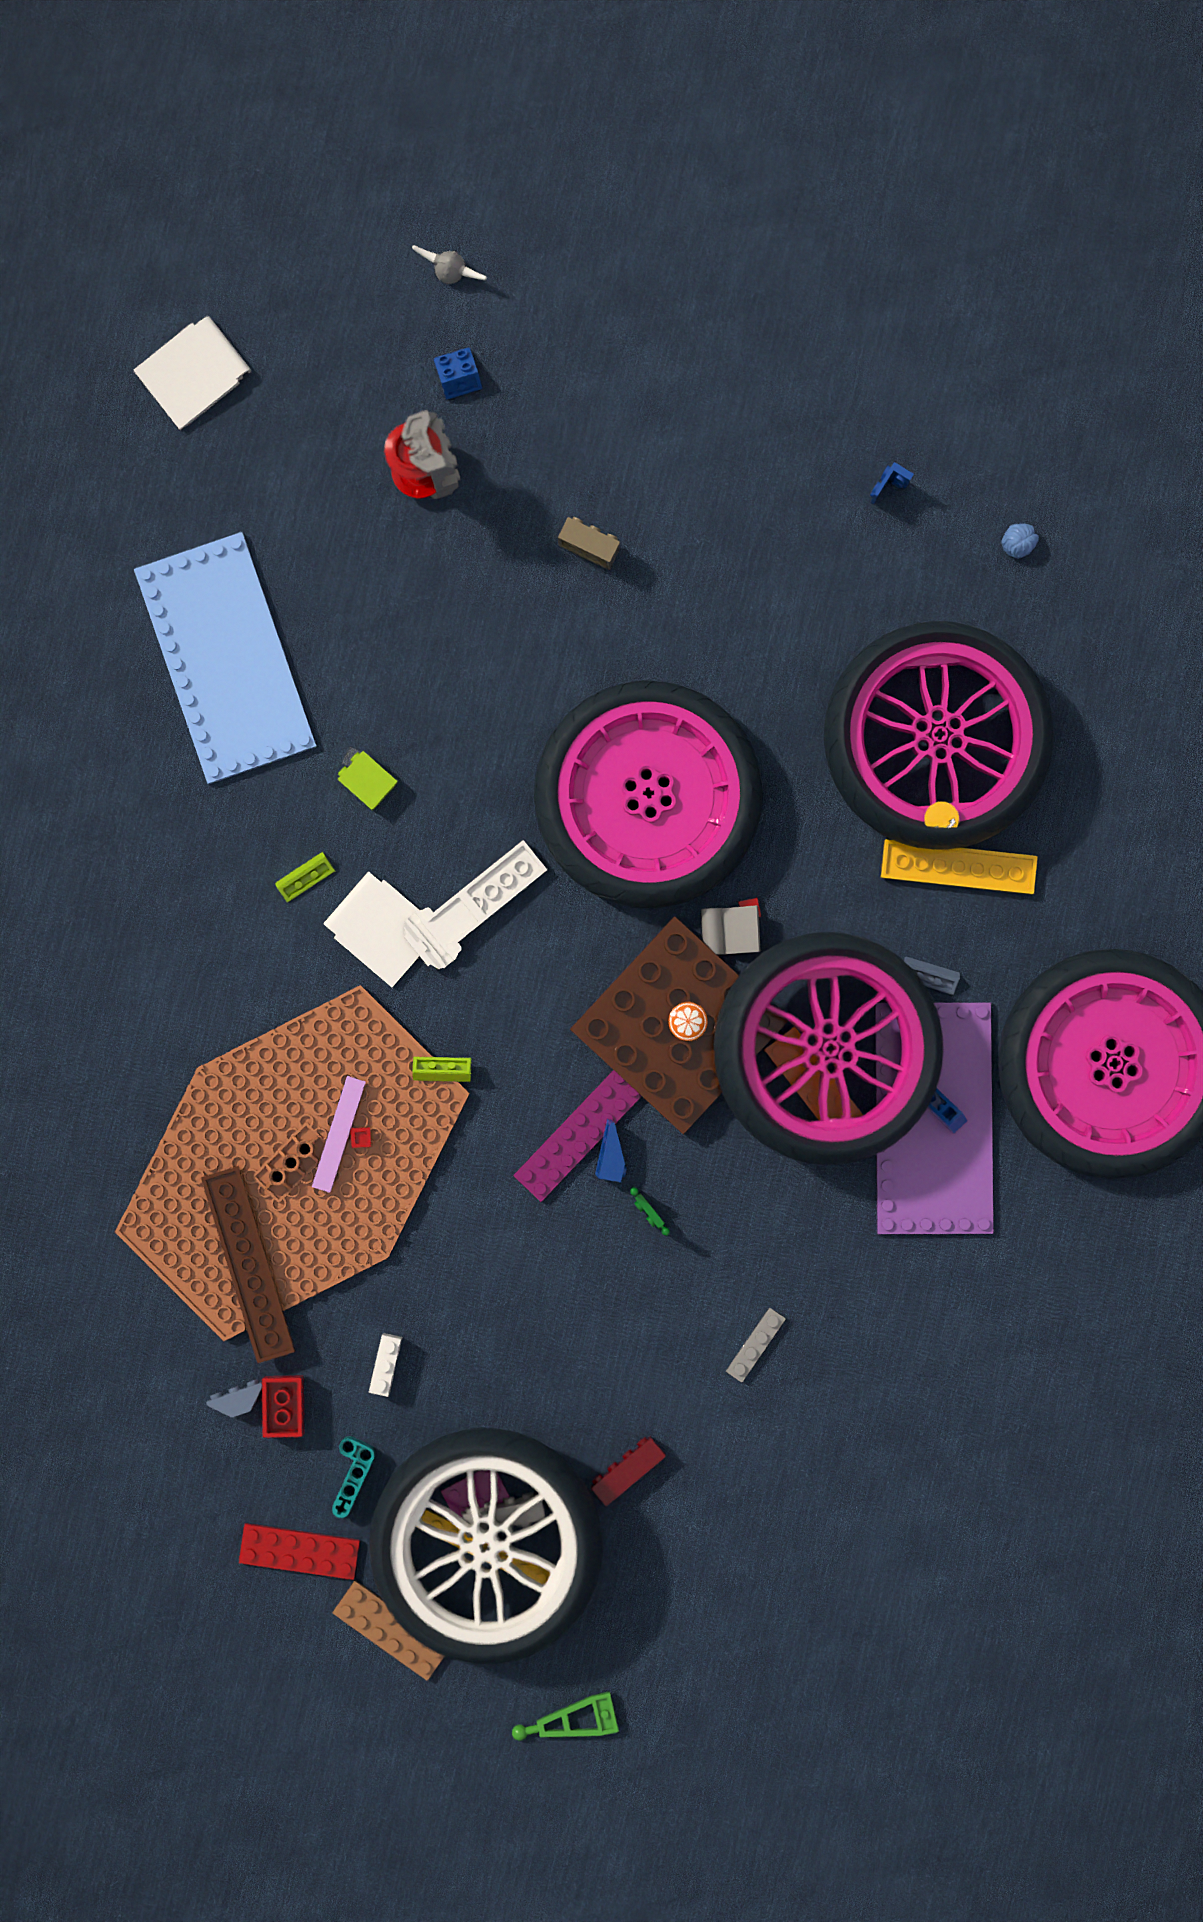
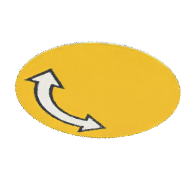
[925,802,959,827]

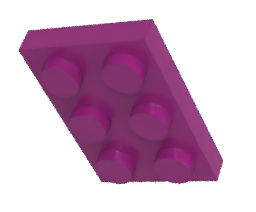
[441,1470,510,1518]

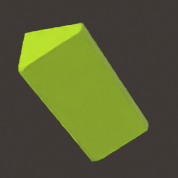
[275,852,335,902]
[412,1057,471,1082]

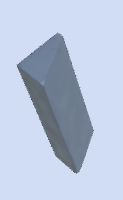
[904,957,960,995]

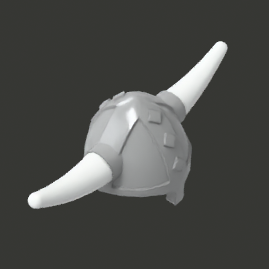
[412,245,487,284]

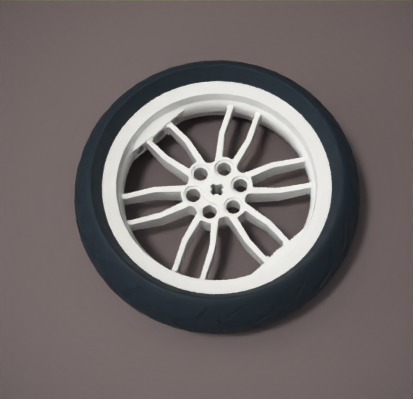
[370,1428,602,1664]

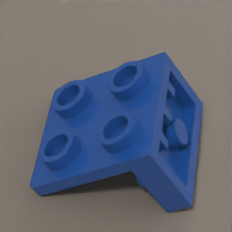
[434,348,482,400]
[870,462,914,504]

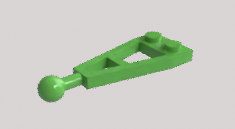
[512,1691,619,1741]

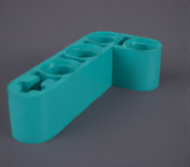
[332,1436,376,1518]

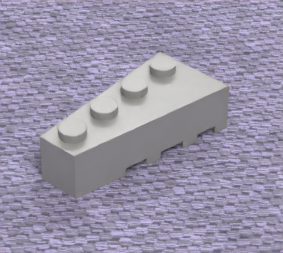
[461,1492,545,1538]

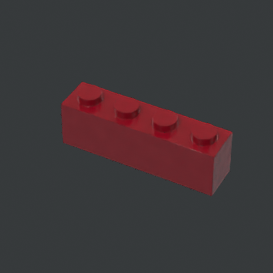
[591,1436,666,1506]

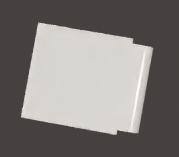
[134,316,251,430]
[323,872,419,987]

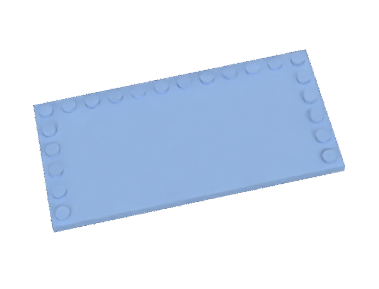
[134,532,317,784]

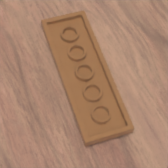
[332,1580,444,1680]

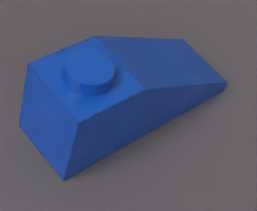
[928,1088,968,1134]
[595,1119,626,1182]

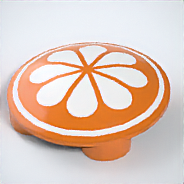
[669,1002,707,1041]

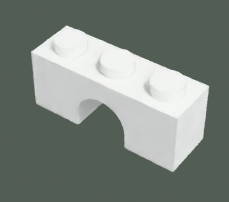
[369,1333,403,1397]

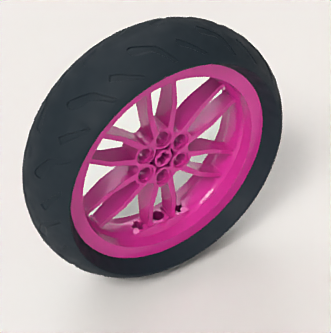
[824,621,1054,850]
[714,932,943,1165]

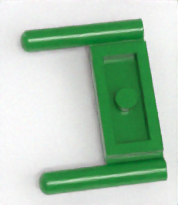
[630,1187,670,1236]

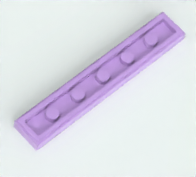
[312,1076,366,1193]

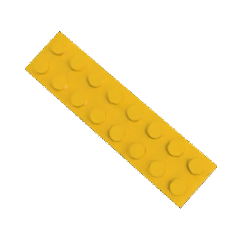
[880,839,1038,895]

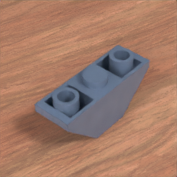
[206,1379,262,1418]

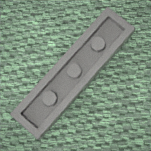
[726,1307,785,1382]

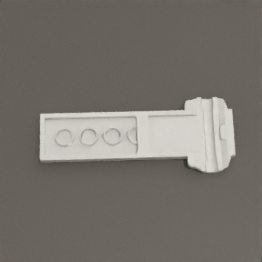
[403,840,547,969]

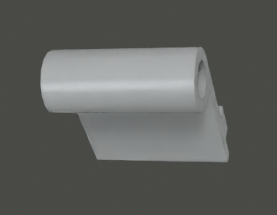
[701,905,761,955]

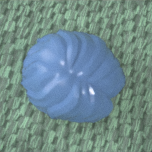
[1001,523,1039,558]

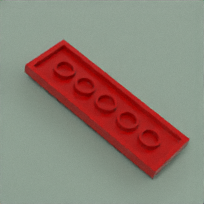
[239,1523,360,1580]

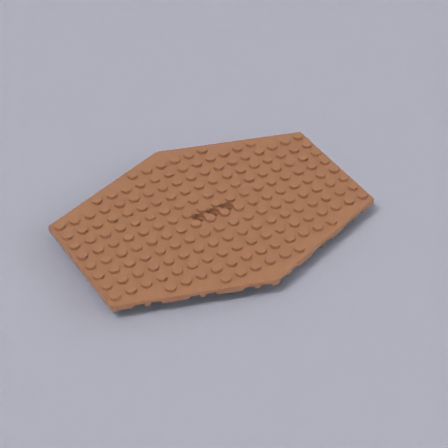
[115,985,470,1341]

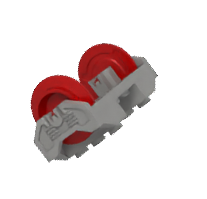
[385,410,461,499]

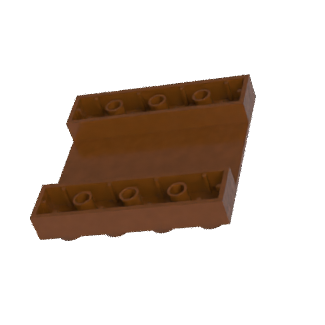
[570,916,788,1134]

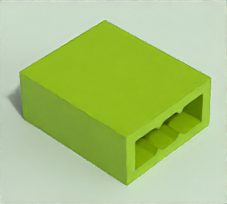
[338,751,398,811]

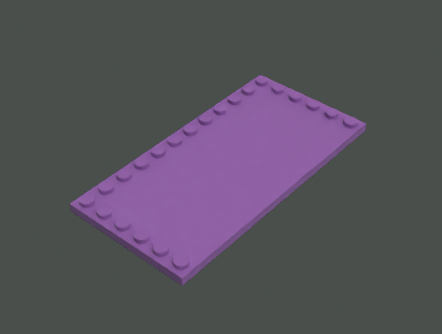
[875,1003,993,1234]

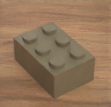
[558,517,620,570]

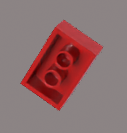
[262,1375,304,1437]

